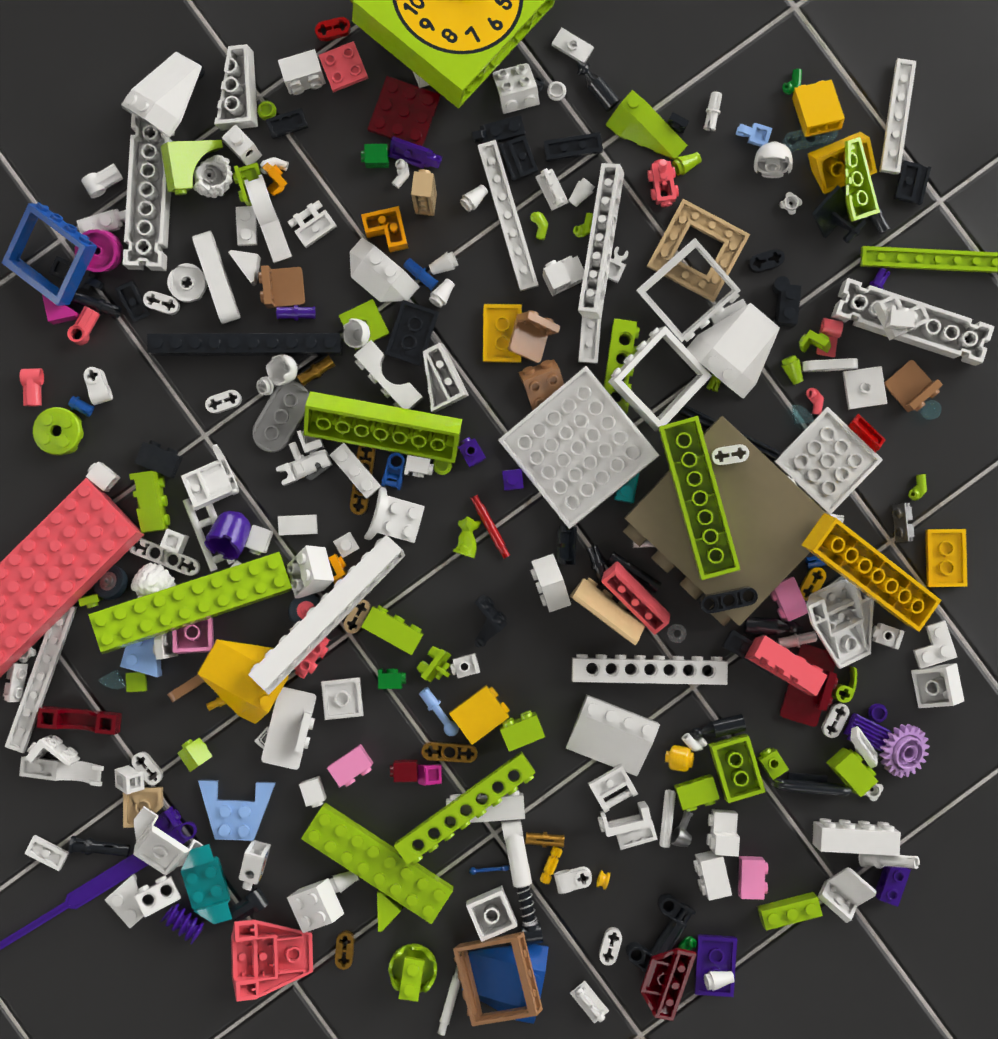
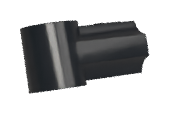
[229,887,270,922]

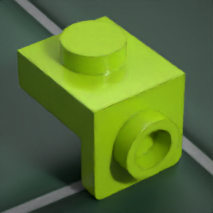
[799,330,831,353]

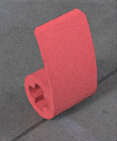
[816,318,843,357]

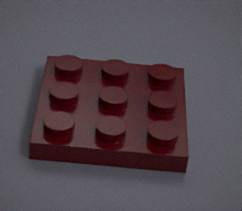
[368,76,441,147]

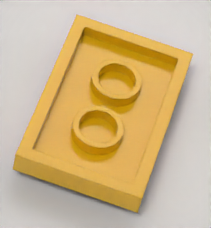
[483,304,522,363]
[925,529,967,587]

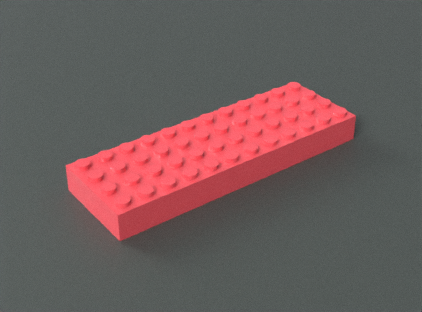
[0,478,145,678]

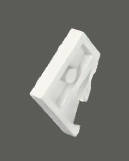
[105,874,144,928]

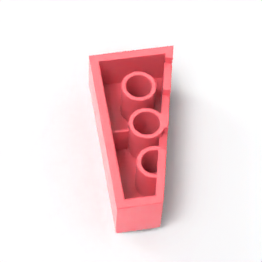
[744,636,827,696]

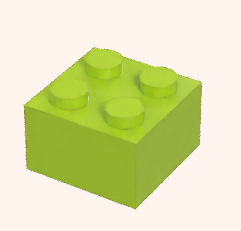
[500,710,545,752]
[826,748,878,797]

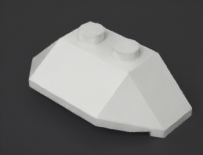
[350,238,420,302]

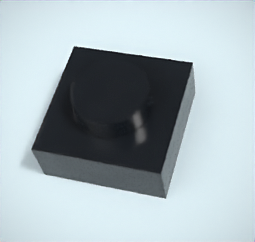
[667,112,689,133]

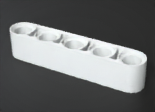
[192,230,241,324]

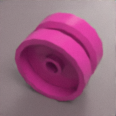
[74,229,123,272]

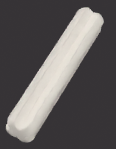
[659,790,676,848]

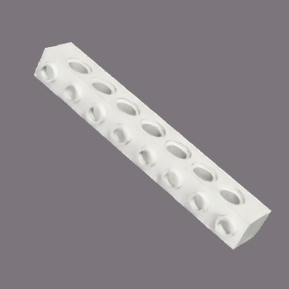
[578,163,624,319]
[572,654,728,685]

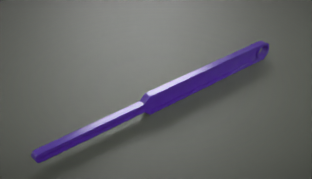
[0,821,197,950]

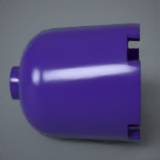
[204,511,251,560]

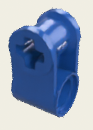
[381,453,406,490]

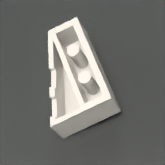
[423,343,469,413]

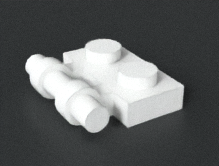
[288,200,337,248]

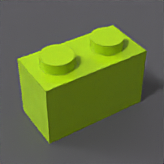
[674,774,720,812]
[398,956,425,1002]

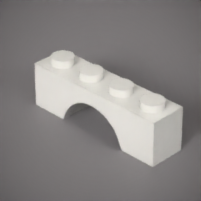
[354,340,423,410]

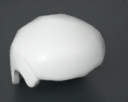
[343,318,370,348]

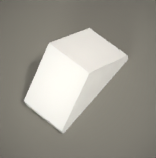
[228,250,261,286]

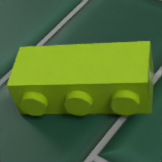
[361,605,424,655]
[757,892,823,930]

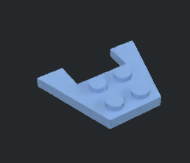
[198,780,276,841]

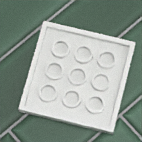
[774,407,883,515]

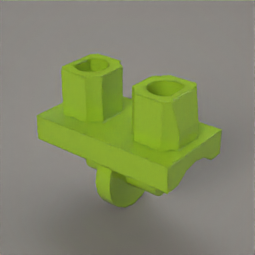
[417,646,451,682]

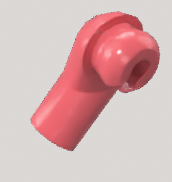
[806,388,824,415]

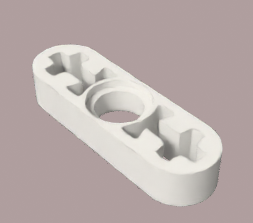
[802,358,858,372]

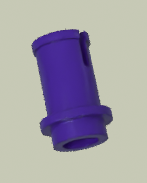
[869,268,890,289]

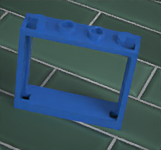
[2,202,97,306]

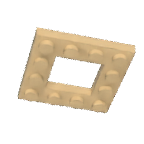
[647,199,750,303]

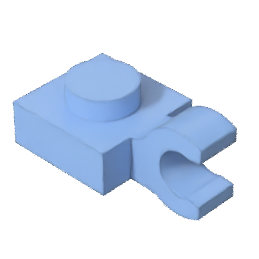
[736,123,772,147]

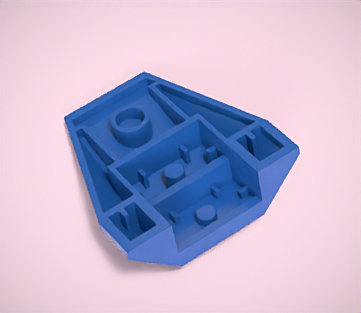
[462,944,549,1024]

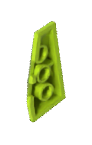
[606,90,688,160]
[845,137,880,222]

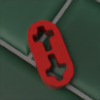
[315,17,351,41]

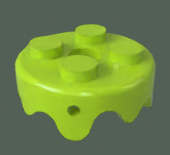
[33,407,84,456]
[388,944,437,993]

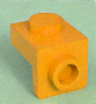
[262,162,288,196]
[328,554,347,585]

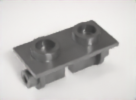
[892,503,915,542]

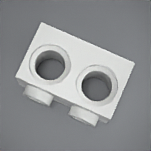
[134,875,181,917]

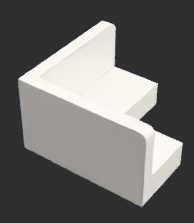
[873,294,931,341]

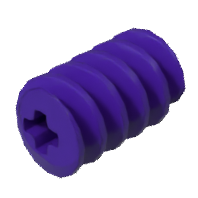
[160,903,204,945]

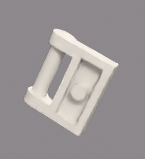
[588,764,638,813]

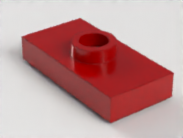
[848,414,886,453]

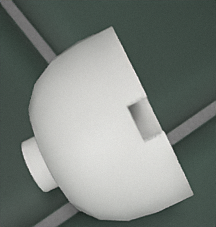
[754,141,793,178]

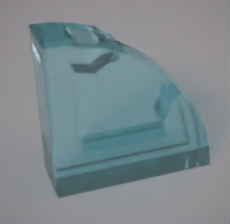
[792,405,814,425]
[99,670,126,689]

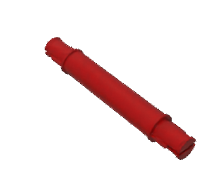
[470,495,510,559]

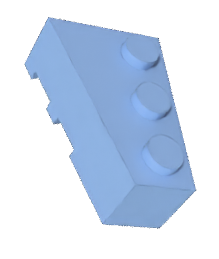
[120,637,162,677]

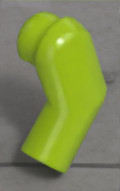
[530,211,548,240]
[573,213,593,238]
[908,474,927,501]

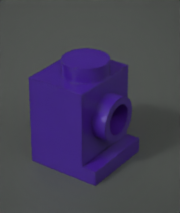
[458,437,486,468]

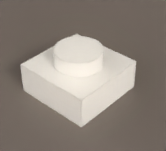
[333,532,360,558]

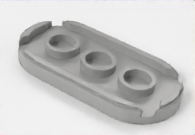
[252,381,309,452]

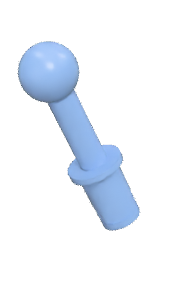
[419,687,459,736]

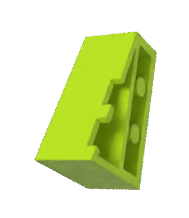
[129,471,170,533]

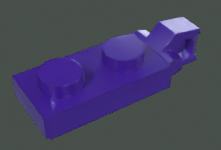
[388,136,442,169]

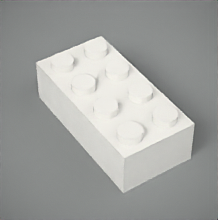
[812,818,901,856]

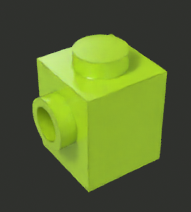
[177,737,212,772]
[757,748,789,780]

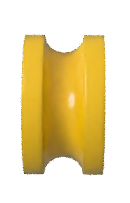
[596,870,610,890]

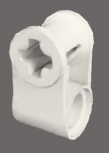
[83,367,113,405]
[554,866,592,894]

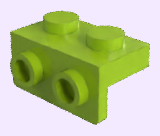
[232,162,261,206]

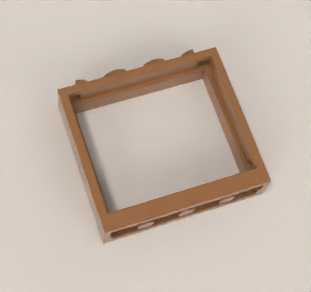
[453,932,543,1026]

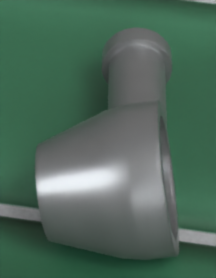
[671,810,693,847]

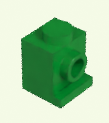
[378,668,406,689]

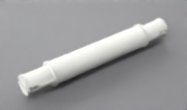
[437,965,461,1036]

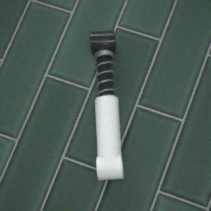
[501,819,544,945]

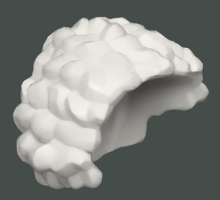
[193,155,233,198]
[131,562,176,598]

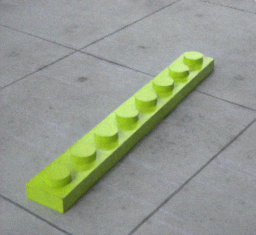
[860,246,998,273]

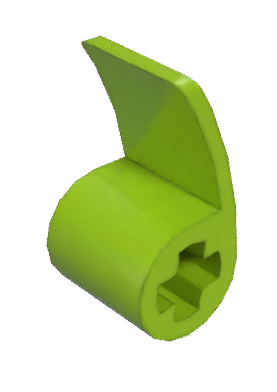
[832,666,857,703]

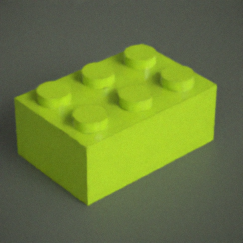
[708,733,765,803]

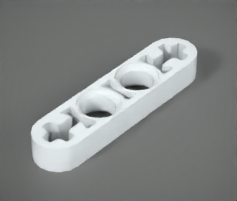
[129,538,200,576]

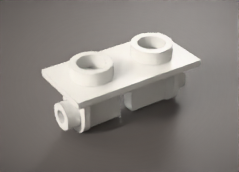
[535,169,569,211]
[3,662,28,702]
[570,980,609,1023]

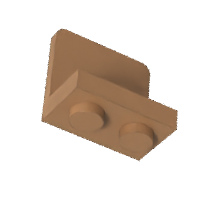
[258,265,305,308]
[508,310,560,363]
[518,359,564,410]
[884,360,943,412]

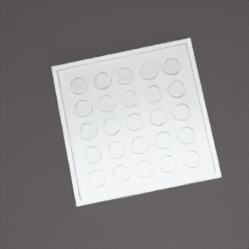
[498,366,660,529]

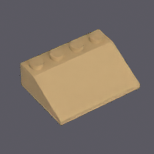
[570,578,645,645]

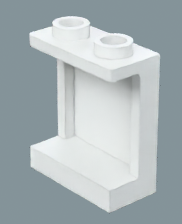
[597,801,653,837]

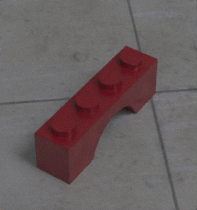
[37,706,122,735]

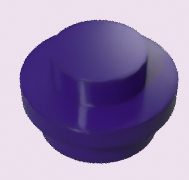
[868,703,888,723]

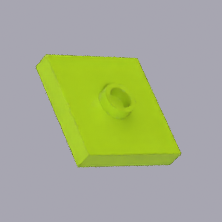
[339,299,390,350]

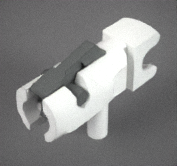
[276,442,333,486]

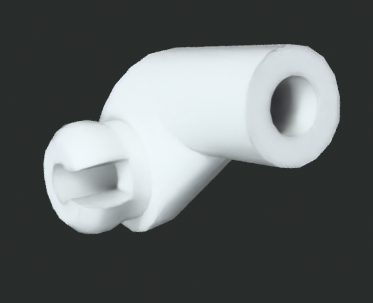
[391,159,410,189]
[681,733,707,752]

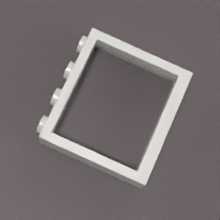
[636,238,741,342]
[608,326,712,431]

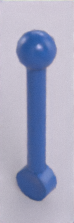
[469,865,509,875]

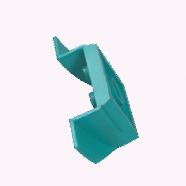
[181,844,232,924]

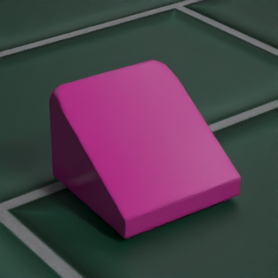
[418,764,442,786]

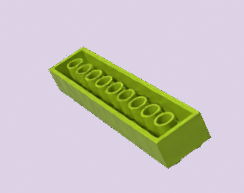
[88,552,292,654]

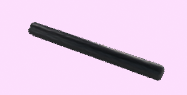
[678,405,781,461]

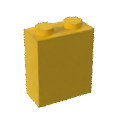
[792,80,845,137]
[449,685,510,745]

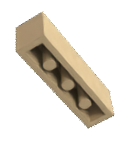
[411,169,437,216]

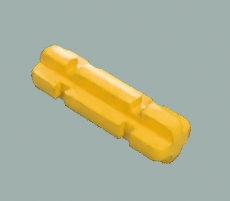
[540,846,562,884]

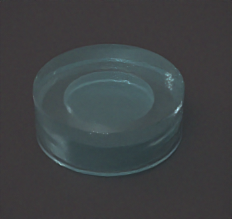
[921,400,942,420]

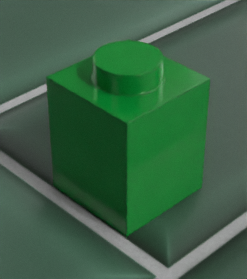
[361,144,389,168]

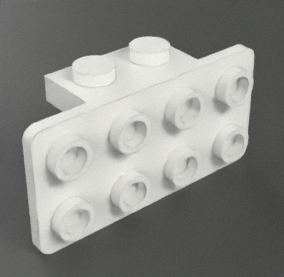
[261,687,316,770]

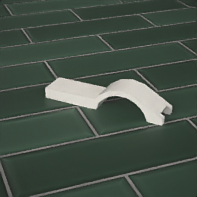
[244,174,292,263]
[19,756,104,786]

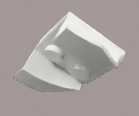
[133,806,203,876]

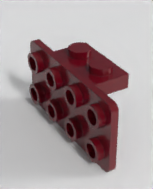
[780,644,838,727]

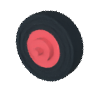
[288,595,320,625]

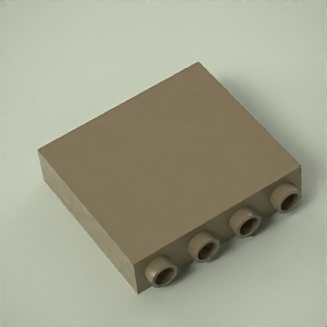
[623,416,827,627]

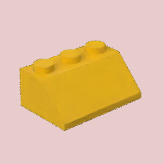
[807,132,877,194]

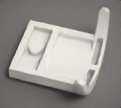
[181,444,239,510]
[364,487,425,543]

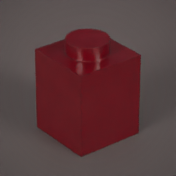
[390,760,418,782]

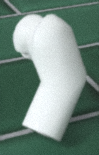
[260,157,289,174]

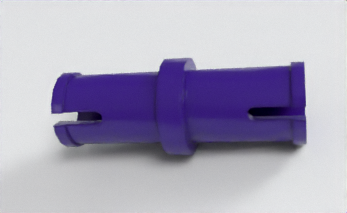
[276,305,316,321]

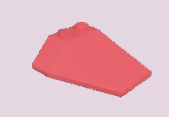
[231,919,313,1002]

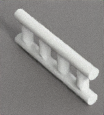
[183,498,235,572]

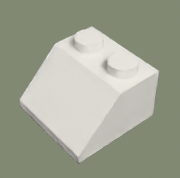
[911,663,964,708]

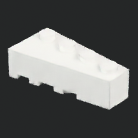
[214,44,258,131]

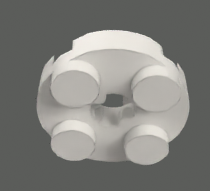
[167,263,207,303]

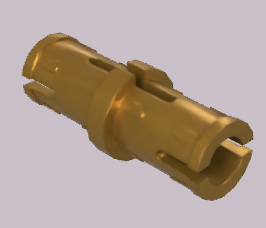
[297,355,336,386]
[525,832,565,848]

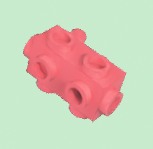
[647,159,679,207]
[294,637,330,679]

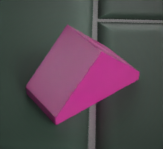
[42,295,80,325]

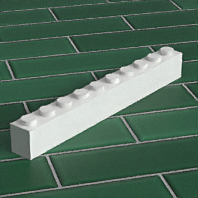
[248,535,405,694]

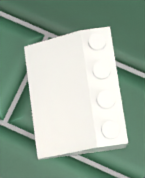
[566,694,660,776]

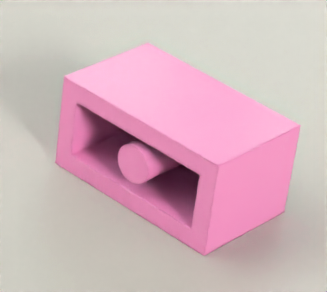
[770,577,808,622]
[327,744,373,787]
[738,856,768,900]

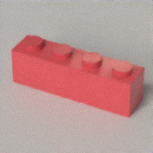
[601,561,671,635]

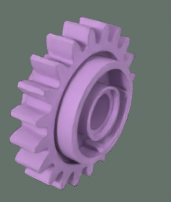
[879,724,930,778]

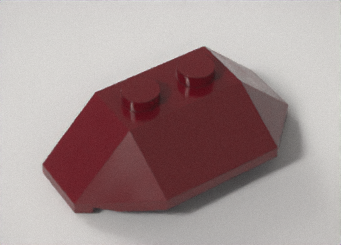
[640,948,696,1021]

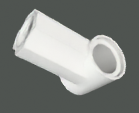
[81,163,123,198]

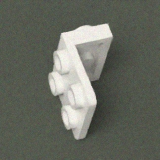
[493,63,540,114]
[25,735,80,766]
[818,867,877,923]

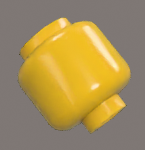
[665,745,694,772]

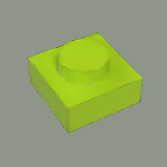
[78,594,103,608]

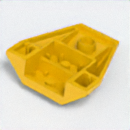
[197,639,289,724]

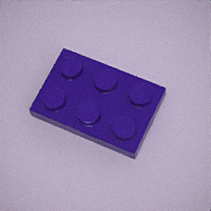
[694,934,737,997]

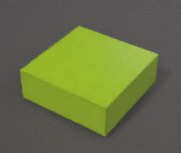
[126,672,147,692]

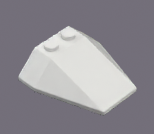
[121,52,202,137]
[687,303,780,399]
[806,579,874,669]

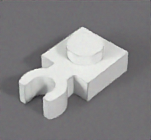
[608,246,628,283]

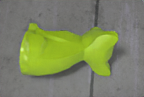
[453,516,481,558]

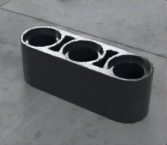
[699,586,758,614]

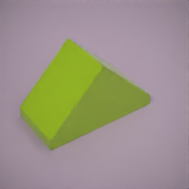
[377,890,402,932]

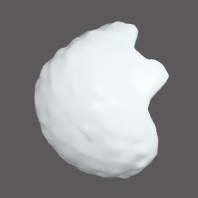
[266,354,298,386]

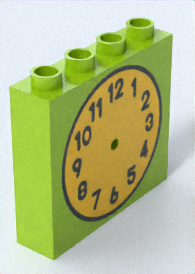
[350,0,555,109]

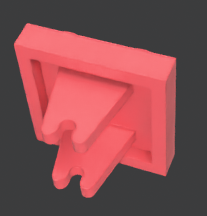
[318,41,369,92]

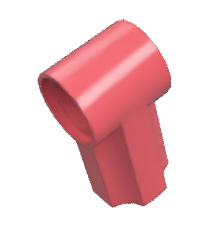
[67,306,100,345]
[20,368,44,407]

